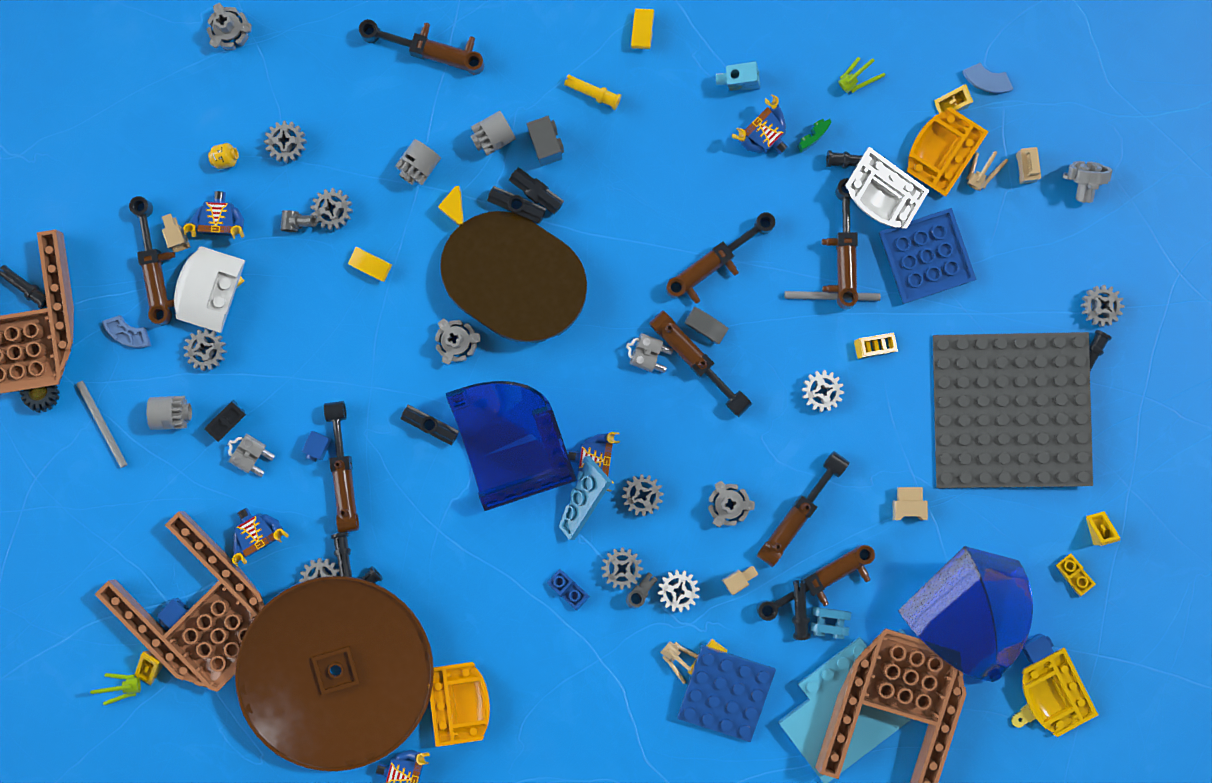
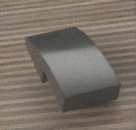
[684,307,729,344]

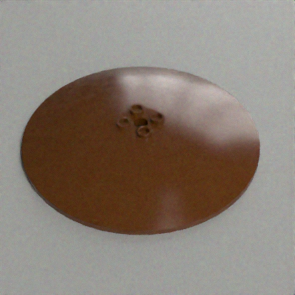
[235,576,434,771]

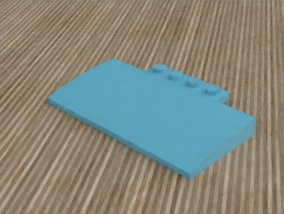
[778,629,911,783]

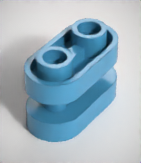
[810,607,851,639]

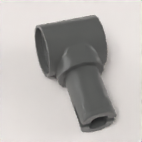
[281,210,317,232]
[626,572,658,609]

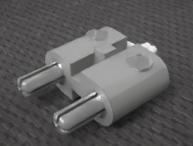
[626,333,673,373]
[227,433,275,477]

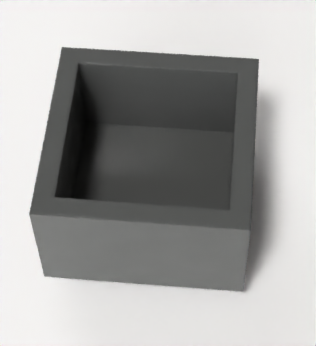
[527,116,564,167]

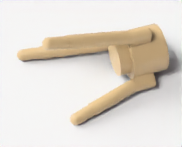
[966,151,1008,191]
[660,641,698,684]

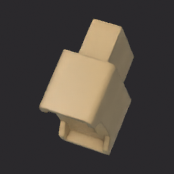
[1016,147,1041,184]
[162,214,191,253]
[892,487,928,520]
[722,566,758,595]

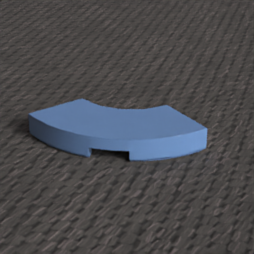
[962,63,1013,94]
[102,315,151,348]

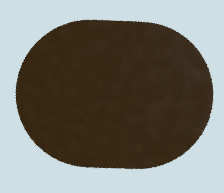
[441,211,587,343]

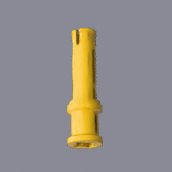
[564,74,622,110]

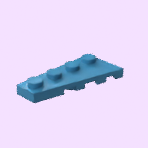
[559,456,612,540]

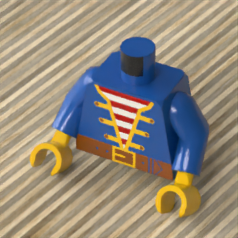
[732,94,788,155]
[183,191,244,239]
[568,432,620,492]
[232,508,289,567]
[376,750,430,783]

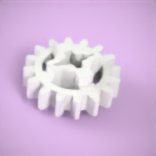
[802,370,844,412]
[658,570,700,612]

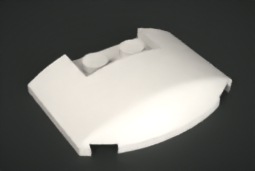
[845,147,929,229]
[174,246,245,333]

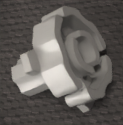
[207,3,252,50]
[1063,161,1112,203]
[435,319,480,365]
[708,481,755,527]

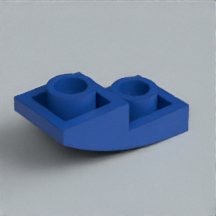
[547,569,590,610]

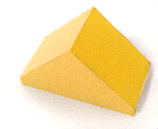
[934,84,973,113]
[438,186,464,226]
[1086,511,1120,546]
[134,650,163,685]

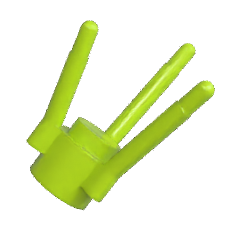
[838,57,886,93]
[90,673,141,705]

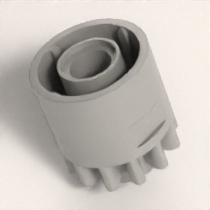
[470,111,516,155]
[395,139,441,185]
[147,396,192,430]

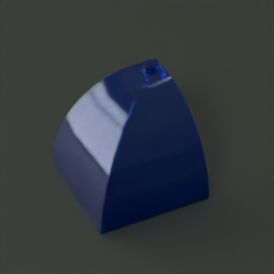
[446,381,577,511]
[898,546,1033,682]

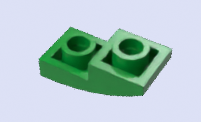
[797,119,831,153]

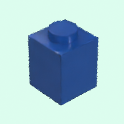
[302,431,332,462]
[157,598,190,629]
[1020,634,1054,663]

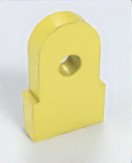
[1011,704,1036,728]

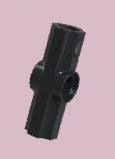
[509,167,564,215]
[487,186,546,224]
[400,404,459,446]

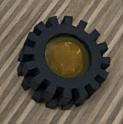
[20,385,60,412]

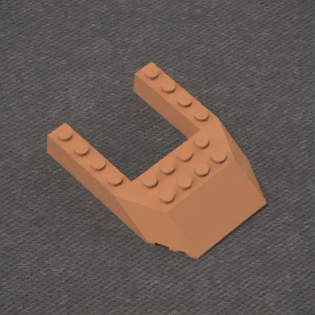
[0,229,74,394]
[95,511,265,692]
[815,628,966,783]

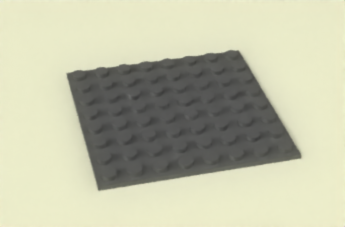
[933,332,1093,488]

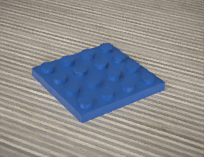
[878,208,977,304]
[677,645,776,742]

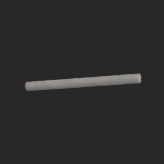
[784,291,881,301]
[76,381,128,468]

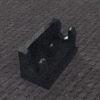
[204,400,246,442]

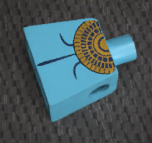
[716,61,760,91]

